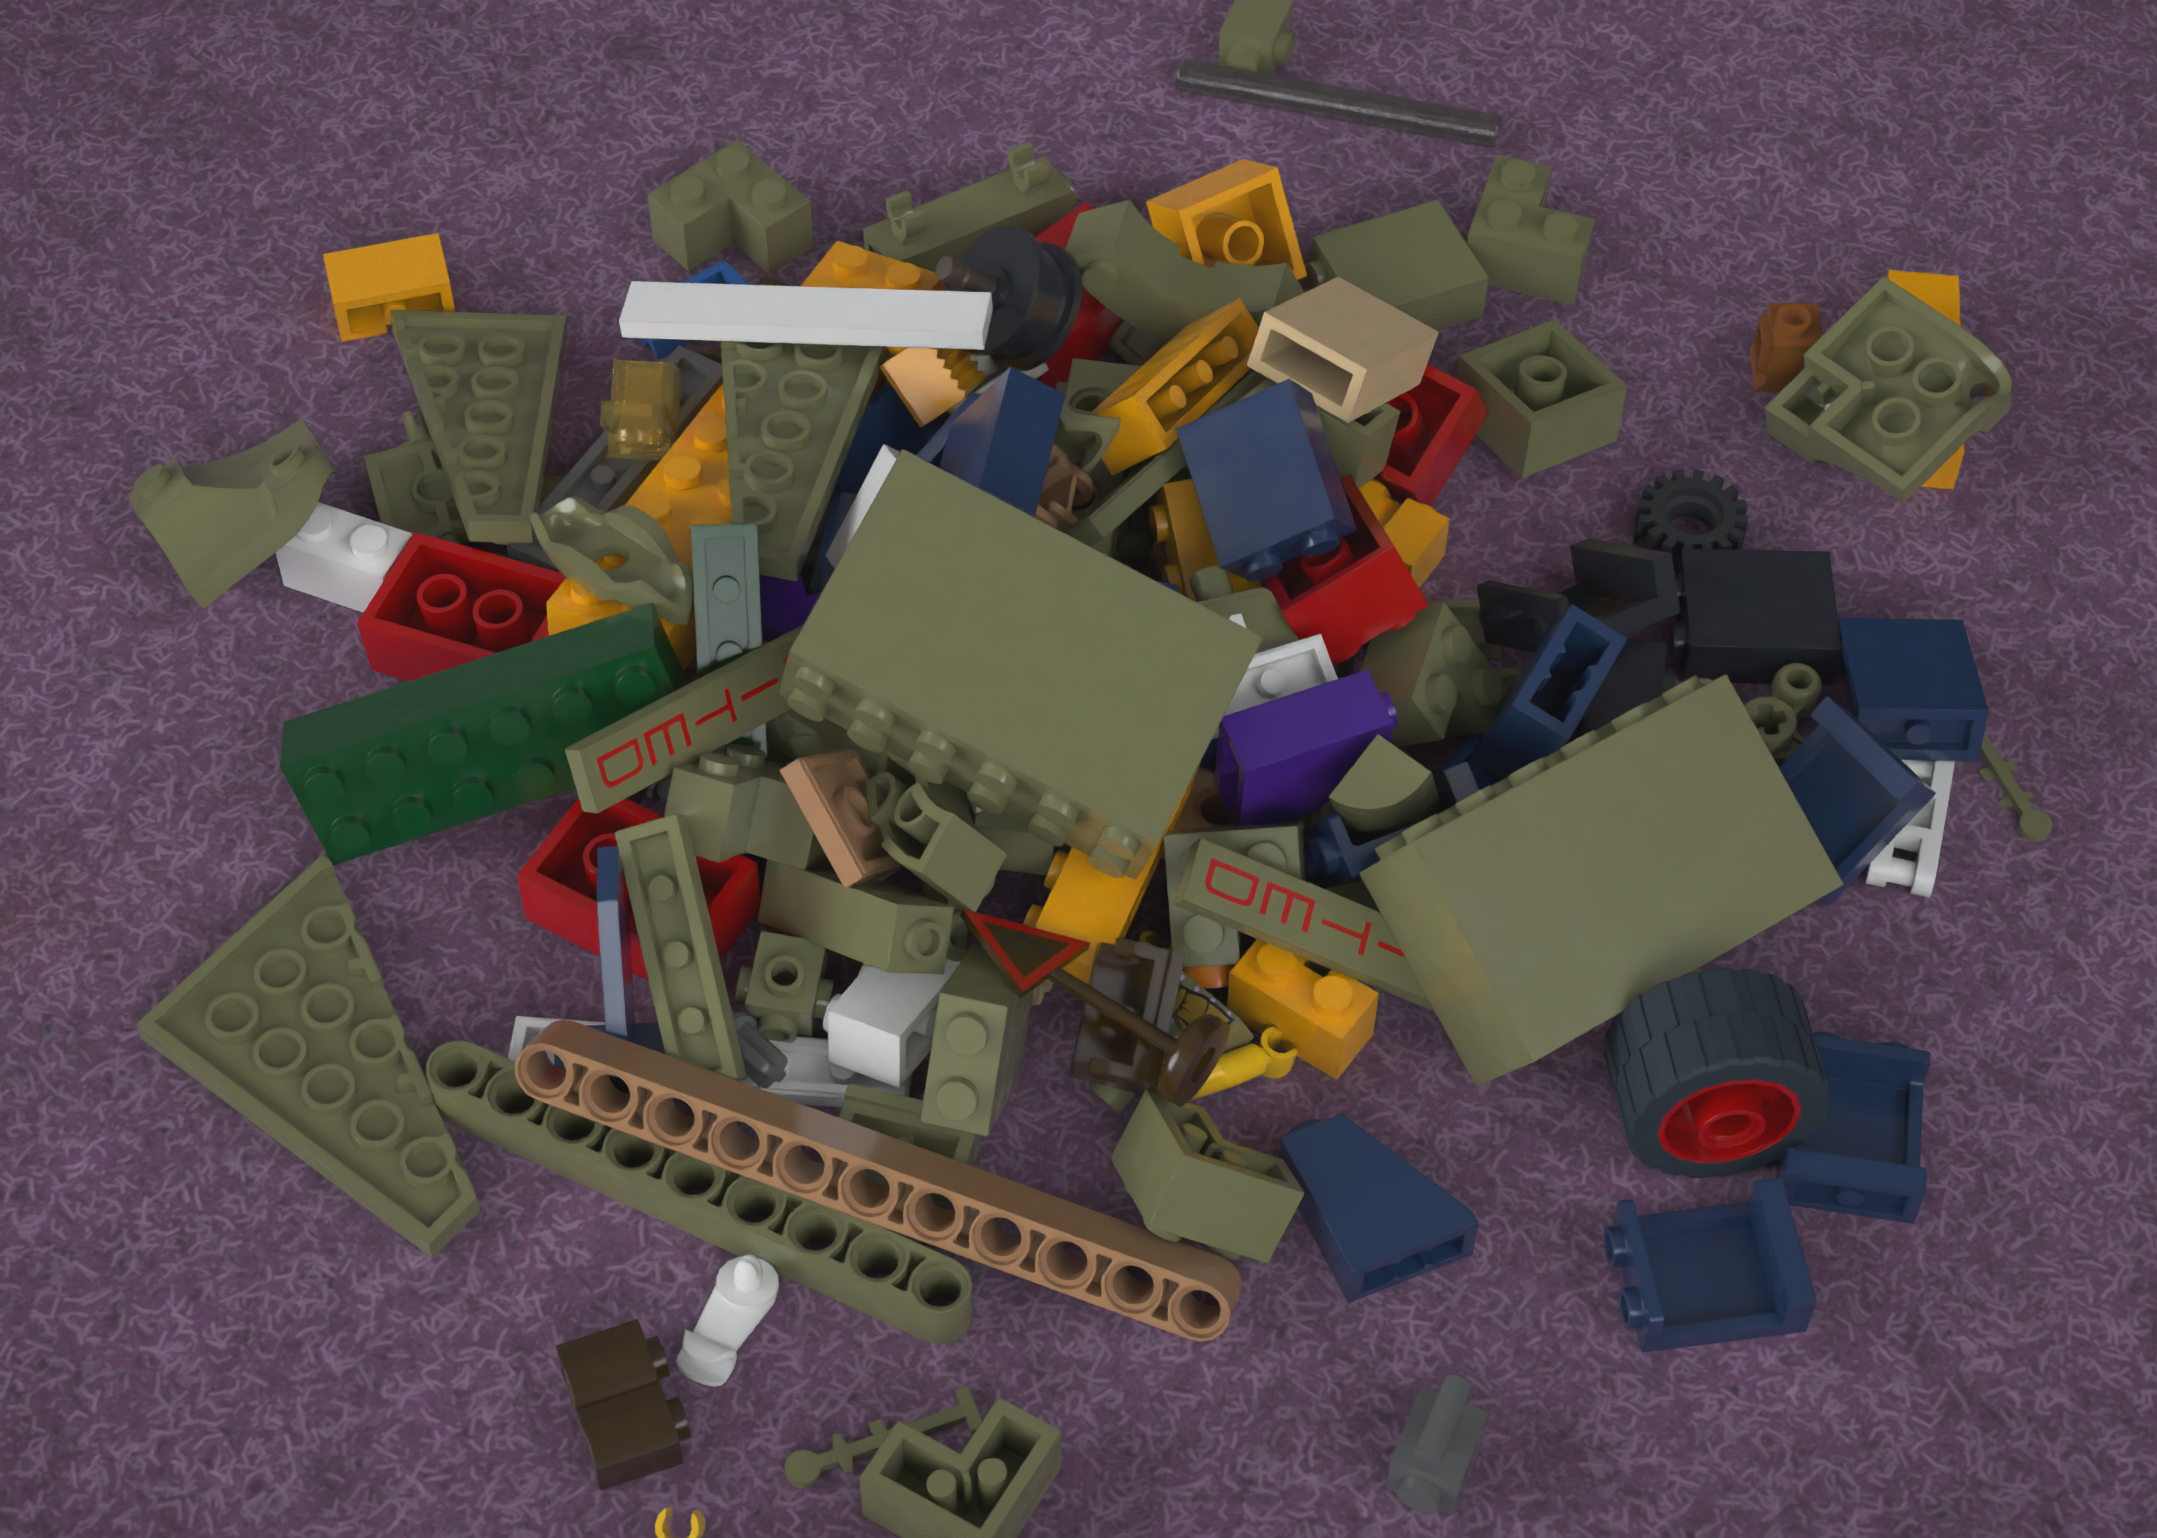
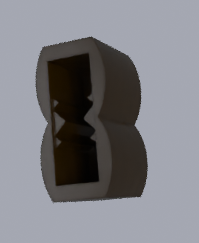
[555,1319,691,1491]

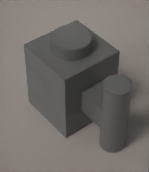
[1386,1375,1489,1515]

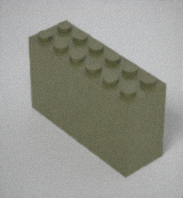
[779,449,1263,880]
[1359,674,1844,1086]

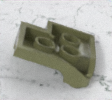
[1765,276,2012,504]
[127,418,339,609]

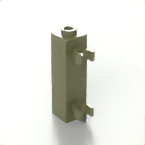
[863,141,1077,282]
[758,859,968,974]

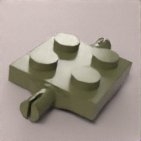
[363,409,473,545]

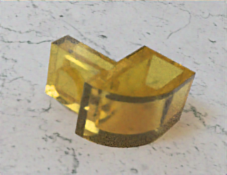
[600,360,682,461]

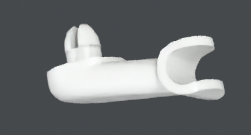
[676,1254,779,1387]

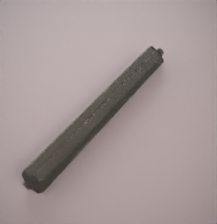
[1175,59,1502,148]

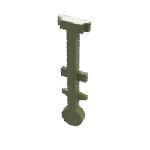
[1978,732,2053,842]
[784,1385,982,1488]

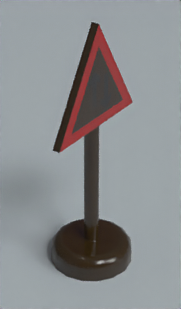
[960,909,1230,1107]

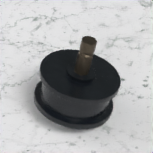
[936,226,1082,371]

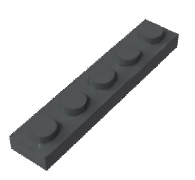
[507,345,723,573]

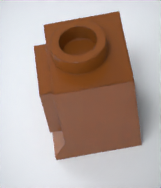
[1749,303,1823,392]

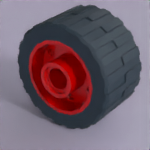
[1603,967,1831,1178]

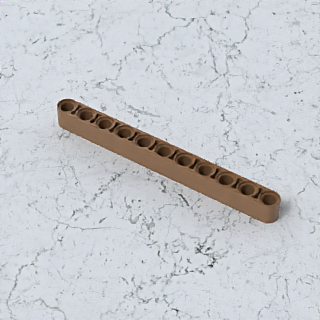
[515,1020,1242,1342]

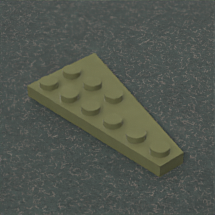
[390,310,567,545]
[720,341,889,581]

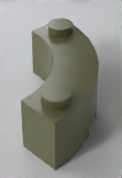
[1065,200,1304,342]
[866,749,1007,912]

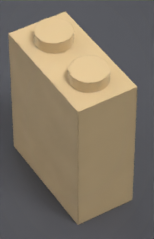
[1246,277,1439,423]

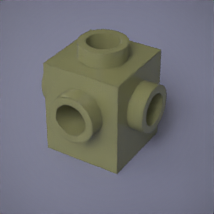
[735,931,835,1043]

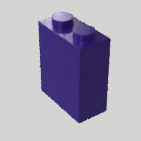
[1214,670,1398,826]

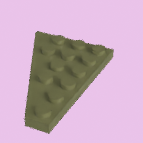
[136,855,480,1259]

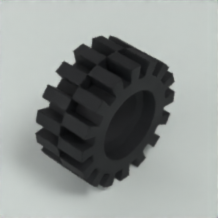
[1633,469,1749,573]

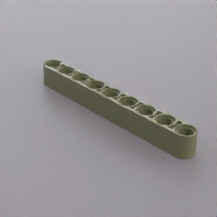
[426,1040,973,1345]

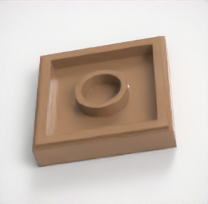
[780,746,906,889]

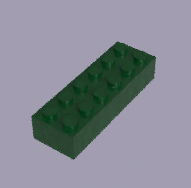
[280,603,689,866]

